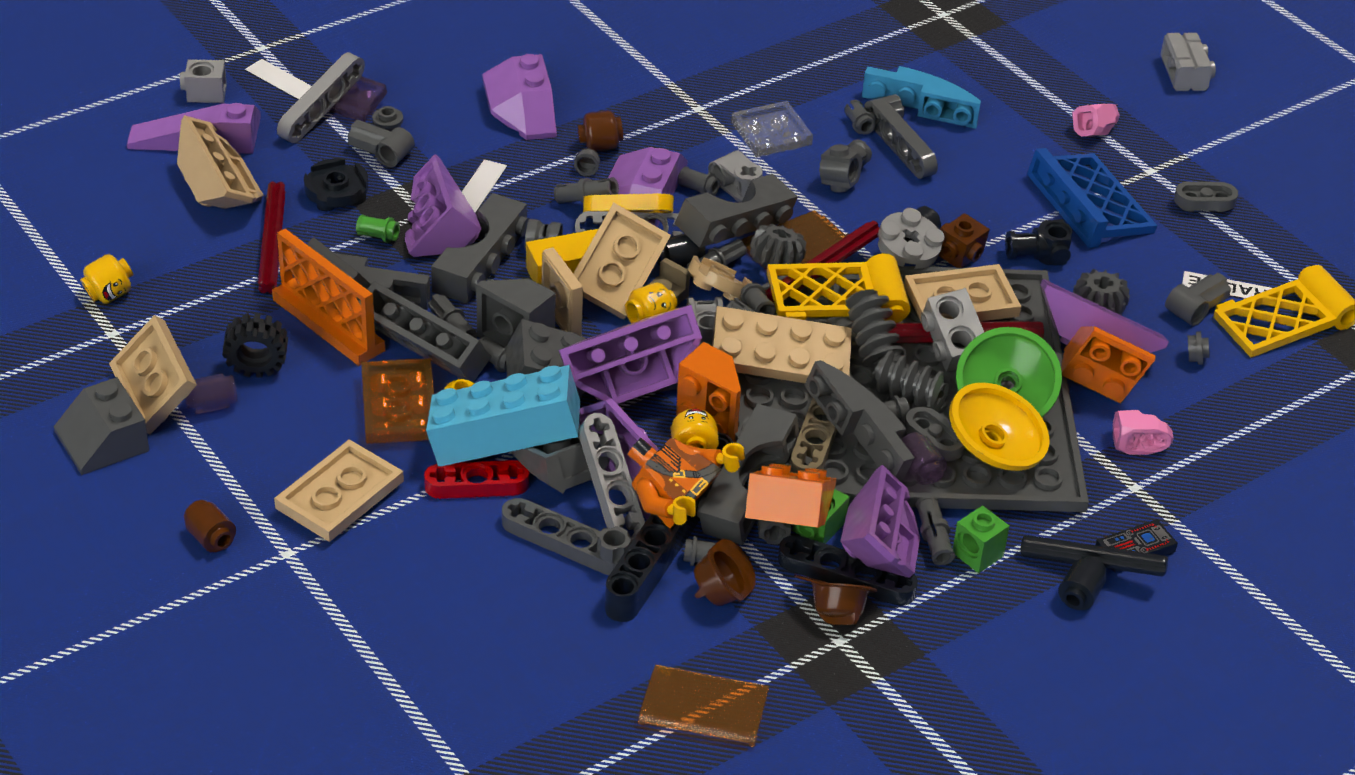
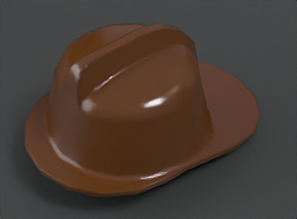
[694,539,756,606]
[794,575,877,625]

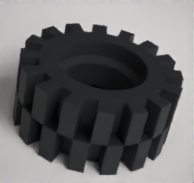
[223,313,288,378]

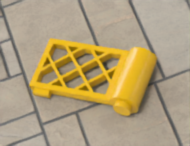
[766,253,910,323]
[1213,265,1355,358]

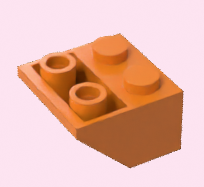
[1061,326,1156,404]
[676,342,741,443]
[745,464,836,528]

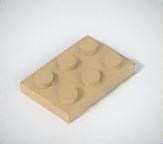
[573,202,671,320]
[904,264,1021,323]
[109,315,197,434]
[274,439,404,542]

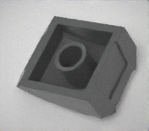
[511,425,609,494]

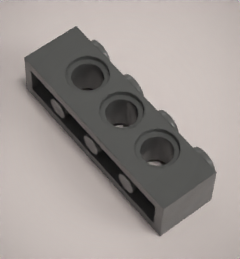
[358,281,491,382]

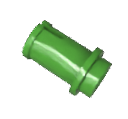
[356,215,400,243]

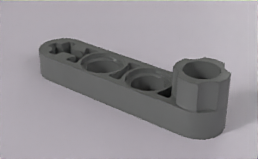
[864,94,938,179]
[502,498,631,575]

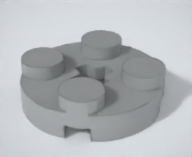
[877,208,945,269]

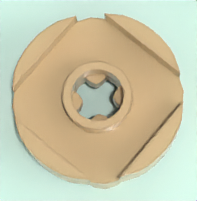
[688,256,752,301]

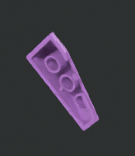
[127,103,261,154]
[405,154,481,257]

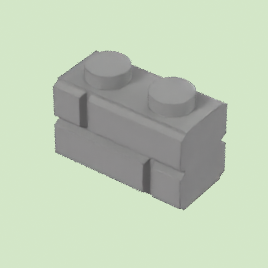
[1160,33,1216,91]

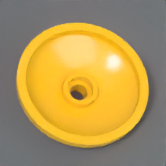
[949,383,1050,471]

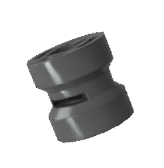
[525,219,563,250]

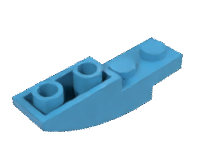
[862,66,981,129]

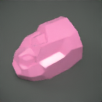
[1072,104,1120,137]
[1112,410,1174,455]

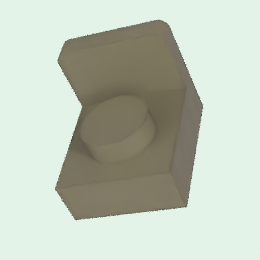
[648,258,690,305]

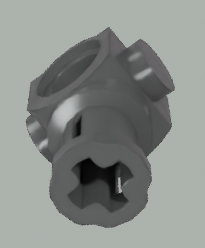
[819,139,872,192]

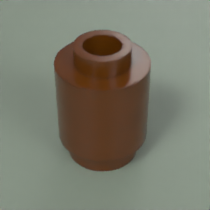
[184,500,236,552]

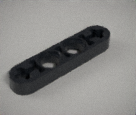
[778,535,918,606]

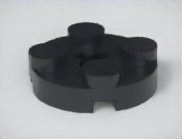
[304,158,368,212]

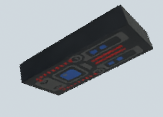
[1095,519,1178,573]

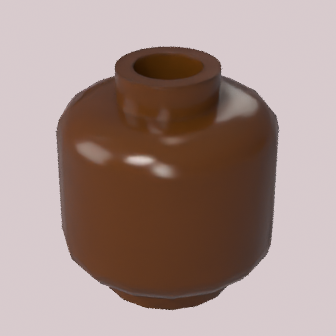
[577,110,624,152]

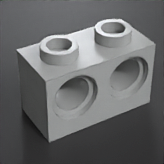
[921,288,984,372]

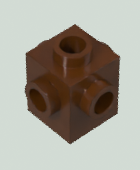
[939,213,990,268]

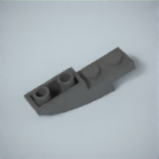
[335,253,431,310]
[804,360,915,482]

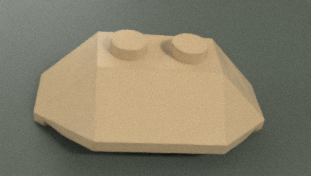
[177,115,264,209]

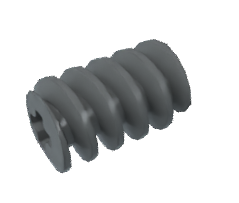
[845,289,903,367]
[870,350,949,412]

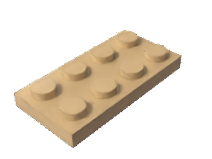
[712,306,852,383]

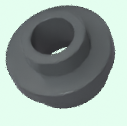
[372,106,403,131]
[1188,331,1210,365]

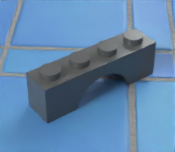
[674,174,798,248]
[431,193,529,303]
[697,404,799,545]

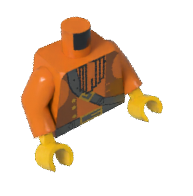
[627,438,745,528]

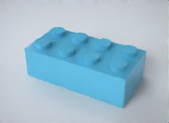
[426,365,580,466]

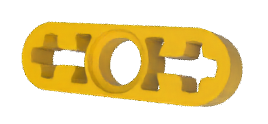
[583,193,674,213]

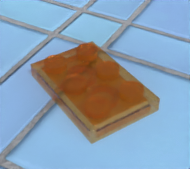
[361,358,434,444]

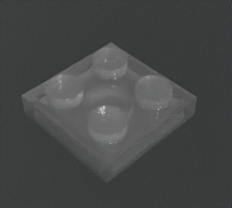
[731,101,813,157]

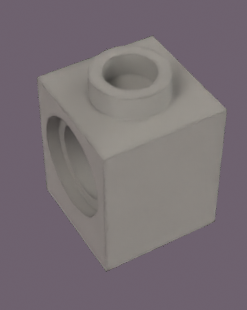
[180,59,227,103]

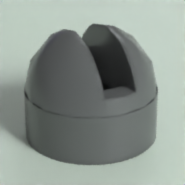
[574,148,600,176]

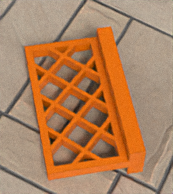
[272,228,385,366]

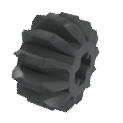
[750,224,807,268]
[1073,269,1130,315]

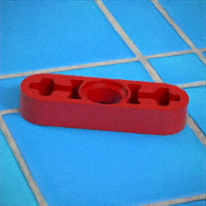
[424,460,529,499]

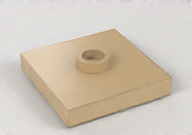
[542,247,583,336]

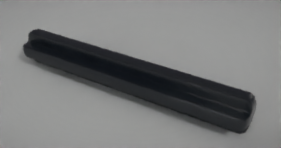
[1021,535,1168,577]

